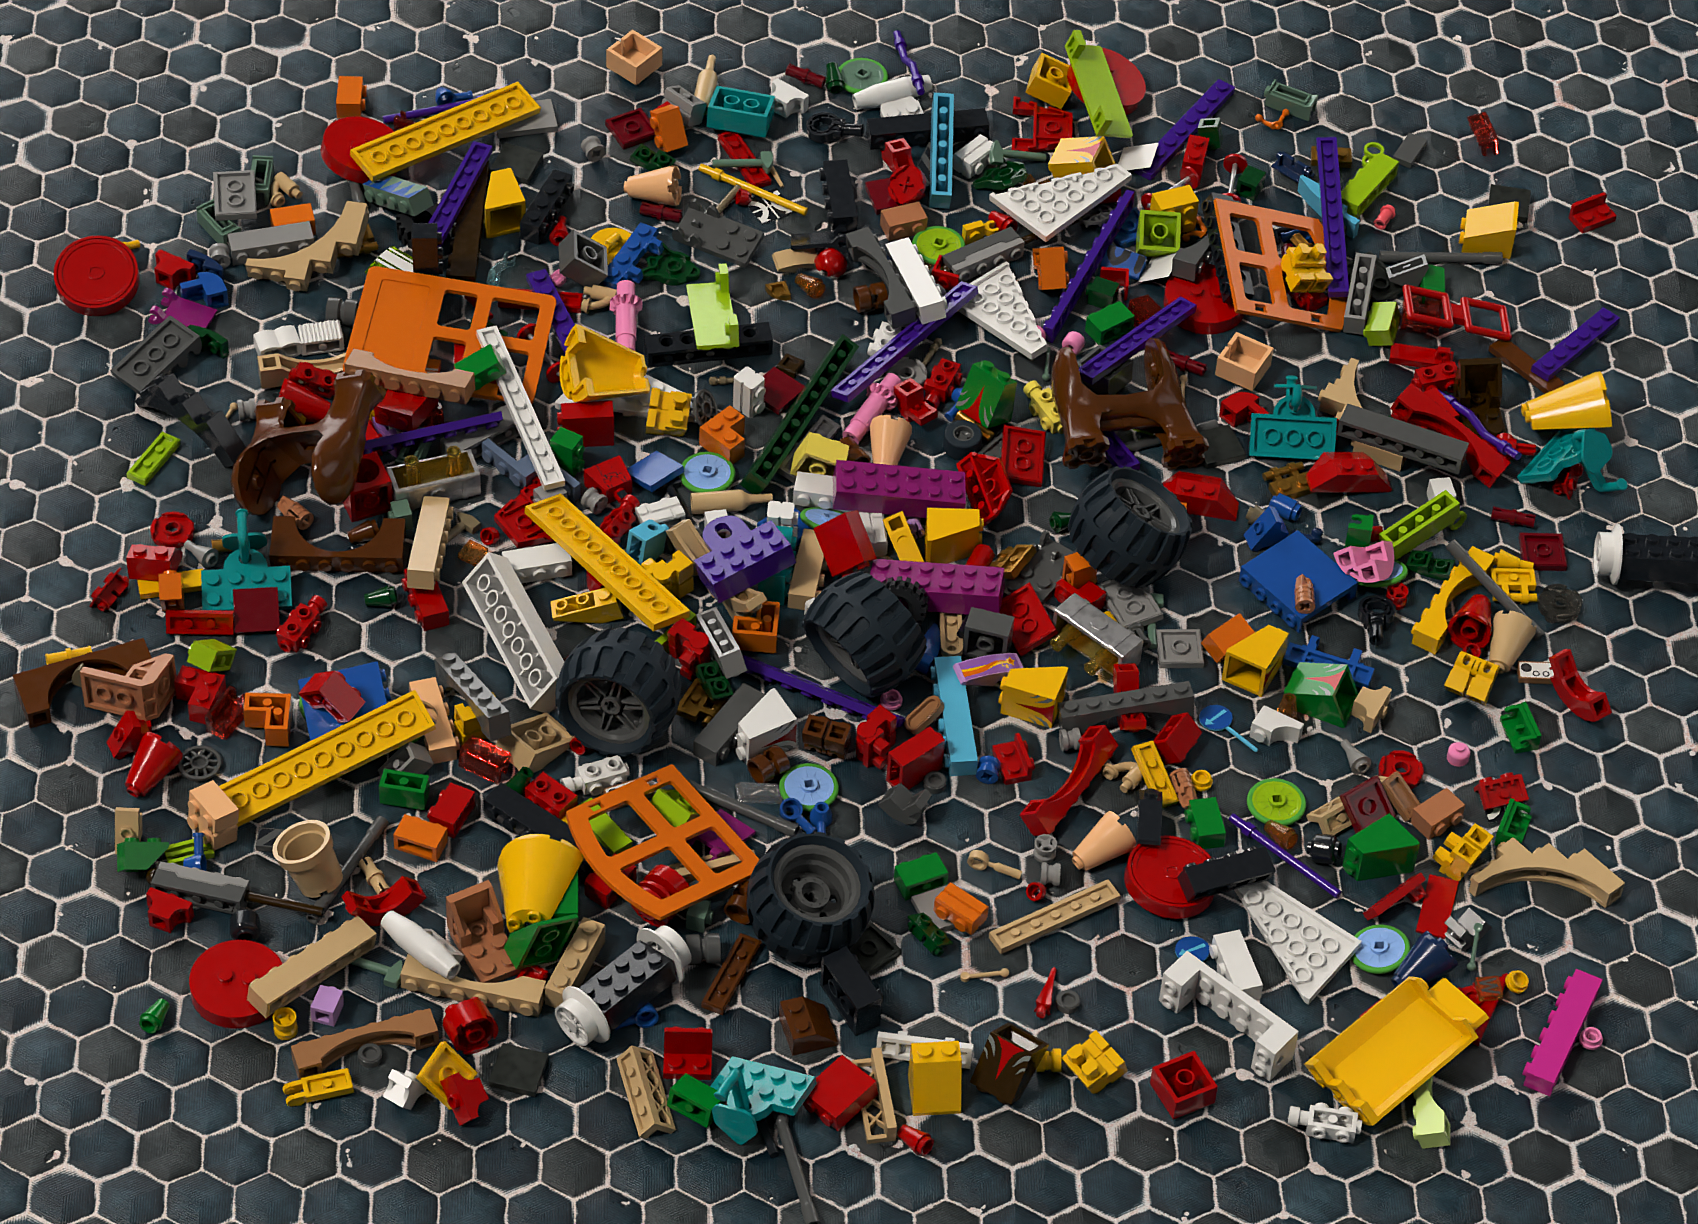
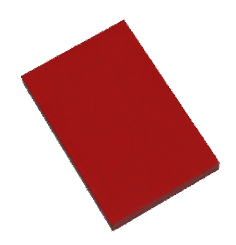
[1001,425,1046,487]
[1000,582,1058,656]

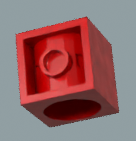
[343,451,393,522]

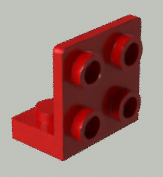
[663,1026,713,1080]

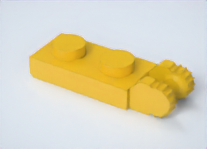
[282,1068,354,1107]

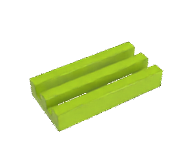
[164,839,215,866]

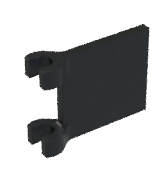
[791,225,847,252]

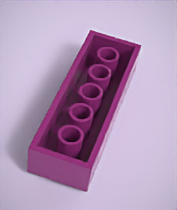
[833,460,966,518]
[870,559,1005,614]

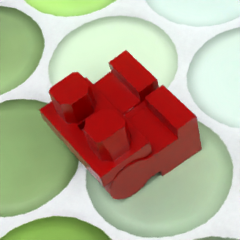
[667,618,711,680]
[856,704,897,770]

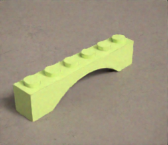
[1413,1075,1450,1149]

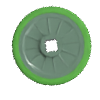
[839,58,888,94]

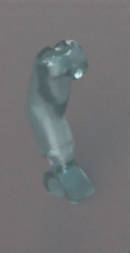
[487,251,516,286]

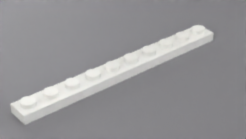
[476,325,565,491]

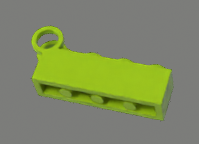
[1341,142,1399,219]
[1379,490,1467,560]

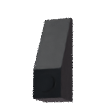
[1137,788,1162,846]

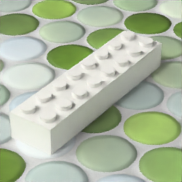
[462,552,564,714]

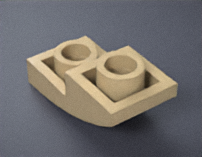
[772,248,817,273]

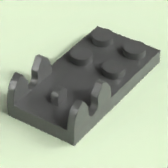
[672,199,764,268]
[110,315,202,395]
[1003,531,1077,605]

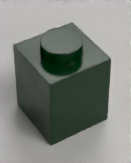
[1198,118,1223,151]
[1236,165,1266,201]
[1086,276,1120,309]

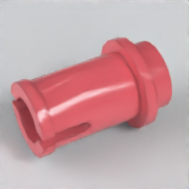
[1374,205,1396,230]

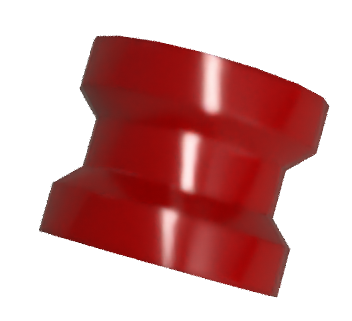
[1386,582,1409,610]

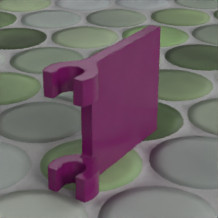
[148,288,218,329]
[686,809,756,861]

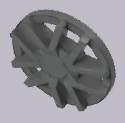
[1079,204,1113,227]
[691,389,718,426]
[178,746,221,783]

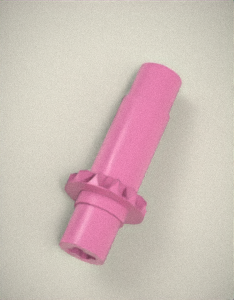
[609,280,643,351]
[842,373,902,444]

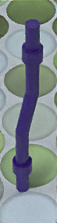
[893,30,925,95]
[1439,390,1522,460]

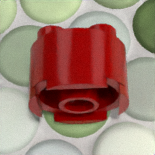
[443,997,498,1054]

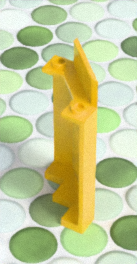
[1304,976,1489,1126]

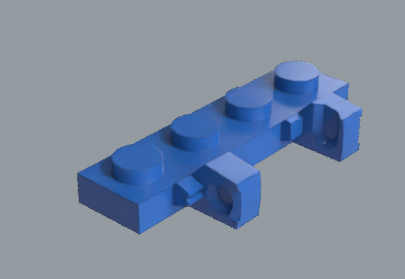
[600,222,664,289]
[1282,635,1375,689]

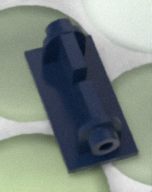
[1271,151,1315,183]

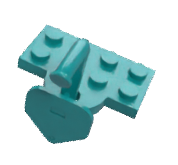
[1249,375,1337,460]
[1517,428,1628,493]
[201,509,292,611]
[710,1056,817,1145]

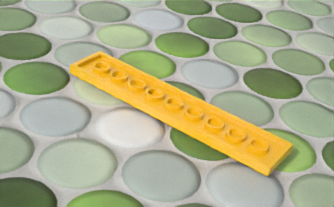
[350,82,541,182]
[525,493,690,631]
[219,690,436,827]

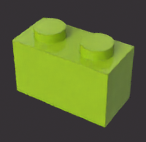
[1363,302,1401,346]
[187,639,237,672]

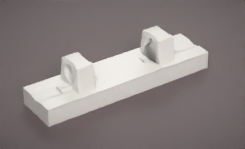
[876,1031,973,1069]

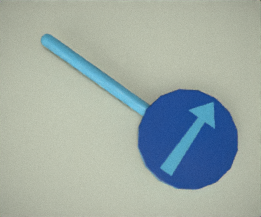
[1199,705,1258,752]
[1175,936,1210,962]

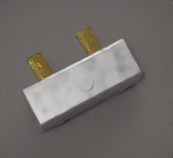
[386,446,481,511]
[1050,593,1143,676]

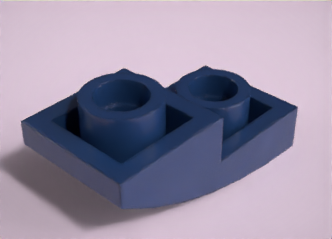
[186,249,224,282]

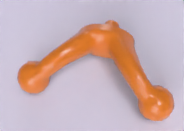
[1255,109,1290,130]
[1182,216,1207,242]

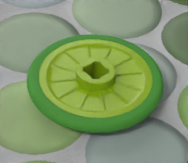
[912,226,965,265]
[1247,778,1306,827]

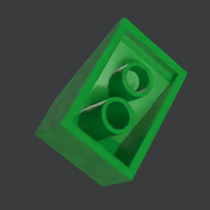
[504,914,578,970]

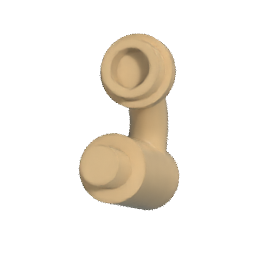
[270,172,302,207]
[581,285,617,314]
[1102,762,1144,793]

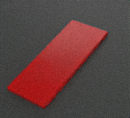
[1416,874,1459,939]

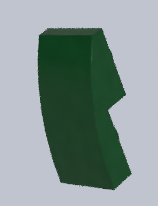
[629,143,676,171]
[187,325,229,359]
[1406,550,1456,581]
[694,661,733,701]

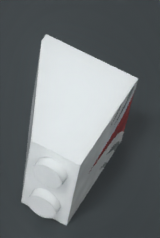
[736,688,797,765]

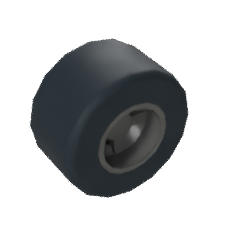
[943,420,982,461]

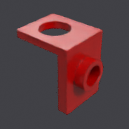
[932,255,960,290]
[1100,267,1129,300]

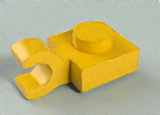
[962,220,999,245]

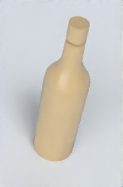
[694,55,718,115]
[690,489,773,514]

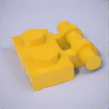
[1489,568,1537,604]

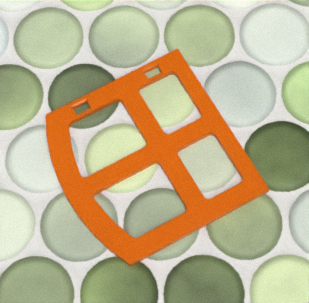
[1213,198,1347,333]
[566,764,760,921]

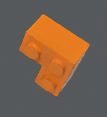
[1032,247,1069,290]
[699,405,745,464]
[732,601,780,653]
[244,693,293,746]

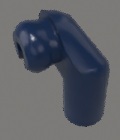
[1292,527,1323,544]

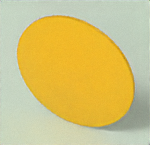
[591,228,631,265]

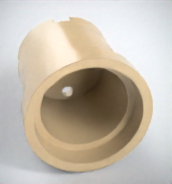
[272,820,343,898]

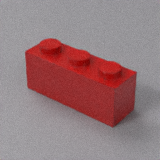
[401,568,449,631]

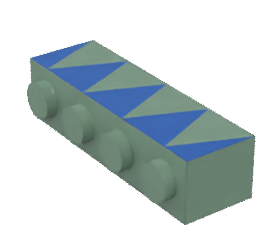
[363,175,434,216]

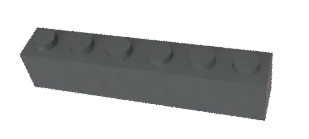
[1337,404,1469,475]

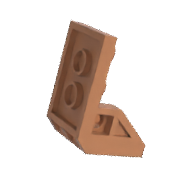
[80,653,177,721]
[446,880,523,983]

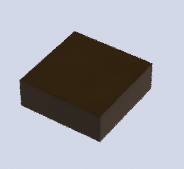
[776,353,805,379]

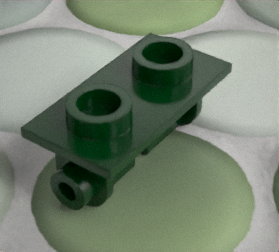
[907,912,953,957]

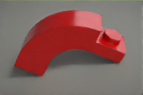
[1549,649,1612,722]
[1113,663,1146,732]
[341,876,427,926]

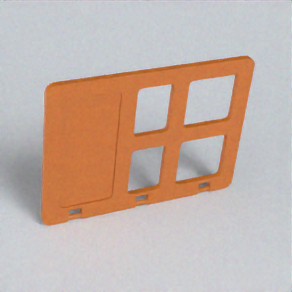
[343,266,556,404]

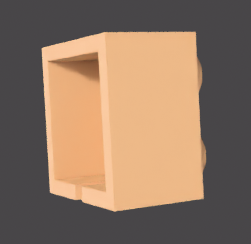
[606,30,663,85]
[1215,332,1274,391]
[187,780,239,851]

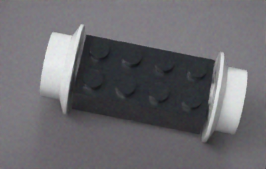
[1593,524,1698,585]
[555,925,691,1046]

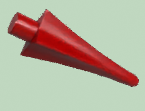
[1034,967,1057,1018]

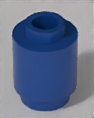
[1269,493,1303,521]

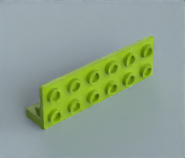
[1065,30,1133,138]
[686,263,739,350]

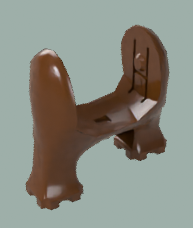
[1051,338,1209,470]
[230,369,386,516]

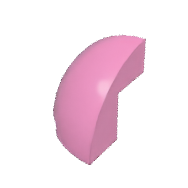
[1333,541,1394,583]

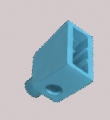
[626,519,670,565]

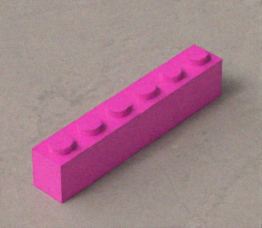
[1522,969,1603,1096]

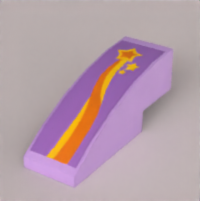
[953,653,1023,686]

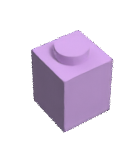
[310,985,344,1027]

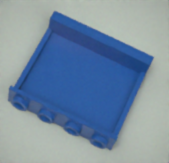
[1239,530,1358,633]
[298,661,391,741]

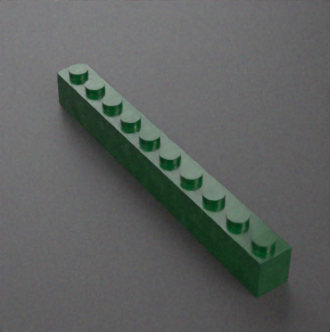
[739,334,859,494]

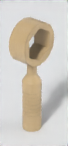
[967,850,1022,879]

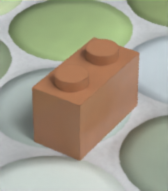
[880,202,928,241]
[1410,787,1465,840]

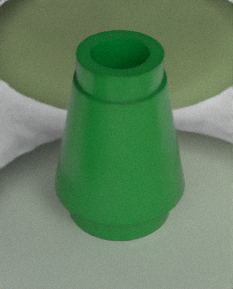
[139,999,170,1033]

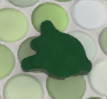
[973,157,1028,190]
[642,243,701,286]

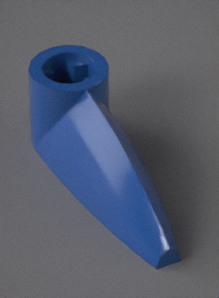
[915,623,941,676]

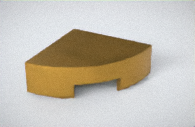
[765,281,791,301]

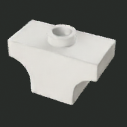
[771,78,809,118]
[383,1069,427,1110]

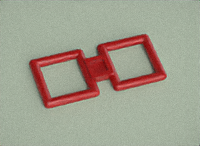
[1402,285,1512,341]

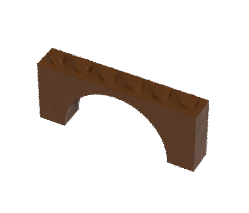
[269,516,406,573]
[12,638,152,728]

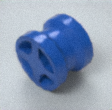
[976,756,1001,784]

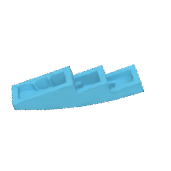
[1297,175,1360,239]

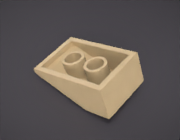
[494,712,574,773]

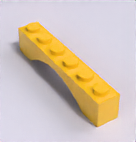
[1411,546,1495,654]

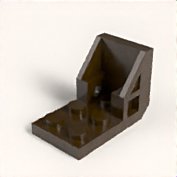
[1453,357,1506,439]

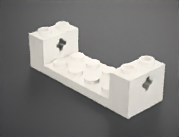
[1159,951,1299,1082]

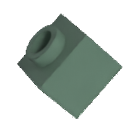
[387,499,413,530]
[686,900,714,933]

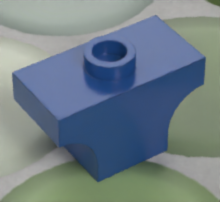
[1243,506,1289,552]

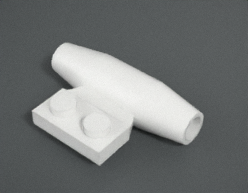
[852,75,932,117]
[381,911,464,980]

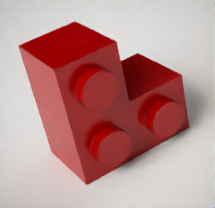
[174,665,227,726]
[298,670,365,723]

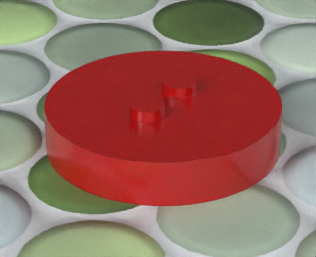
[1067,48,1146,115]
[321,116,397,183]
[54,236,140,316]
[1163,264,1245,335]
[1124,835,1214,919]
[189,940,282,1029]

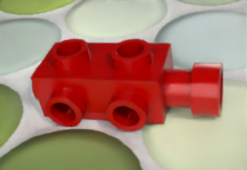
[923,358,963,410]
[1411,361,1457,393]
[288,362,337,398]
[599,494,640,545]
[276,595,328,653]

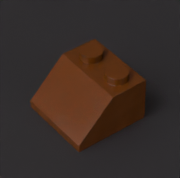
[779,996,838,1056]

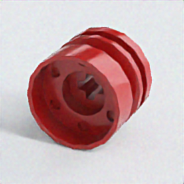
[631,864,690,927]

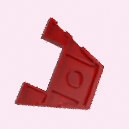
[1011,96,1073,153]
[494,476,554,548]

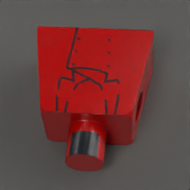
[584,455,632,505]

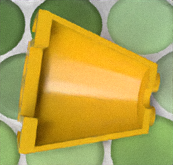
[559,324,650,402]
[1521,371,1612,430]
[497,834,584,933]

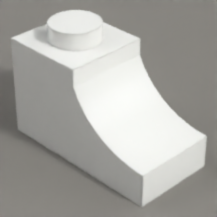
[1249,705,1304,746]

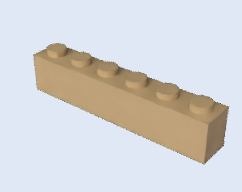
[407,496,454,590]
[247,916,377,1018]

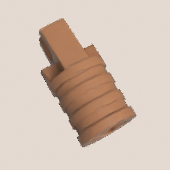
[277,496,314,530]
[1294,574,1315,614]
[1169,768,1197,810]

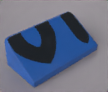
[1100,244,1147,280]

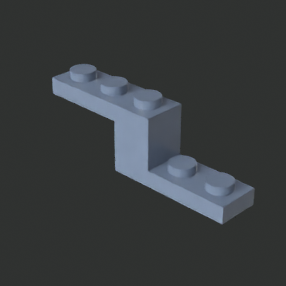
[482,438,581,502]

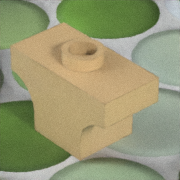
[1351,686,1392,733]
[115,807,142,854]

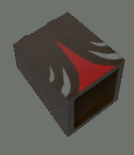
[970,1022,1049,1104]

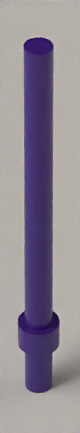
[382,95,483,124]
[1228,813,1342,899]

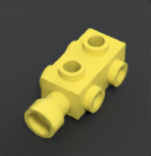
[1023,380,1063,434]

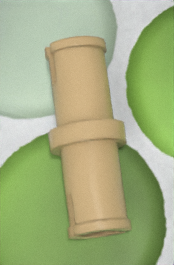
[358,857,390,895]

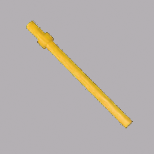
[698,163,808,216]

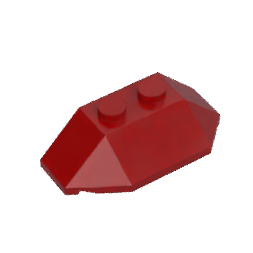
[956,452,1013,527]
[1305,452,1392,492]
[1162,471,1239,521]

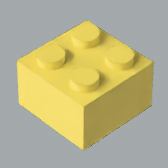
[790,432,849,476]

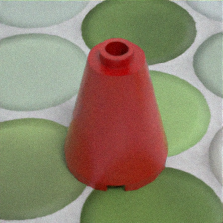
[279,378,331,423]
[1447,594,1492,650]
[125,732,183,798]

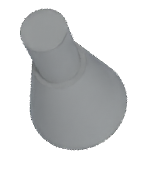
[184,540,219,569]
[1341,739,1371,774]

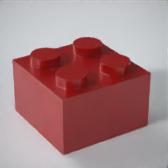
[1150,1051,1218,1120]

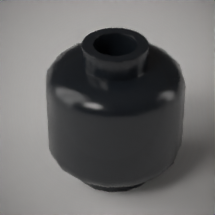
[1307,834,1342,864]
[229,909,261,941]

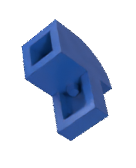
[180,272,228,309]

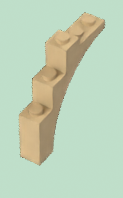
[245,201,369,291]
[1318,358,1407,472]
[665,519,767,620]
[1469,838,1625,908]

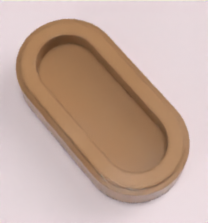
[904,696,944,734]

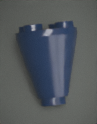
[1391,931,1458,988]

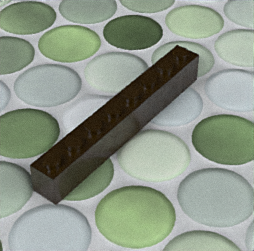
[446,160,490,283]

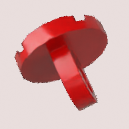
[888,165,926,205]

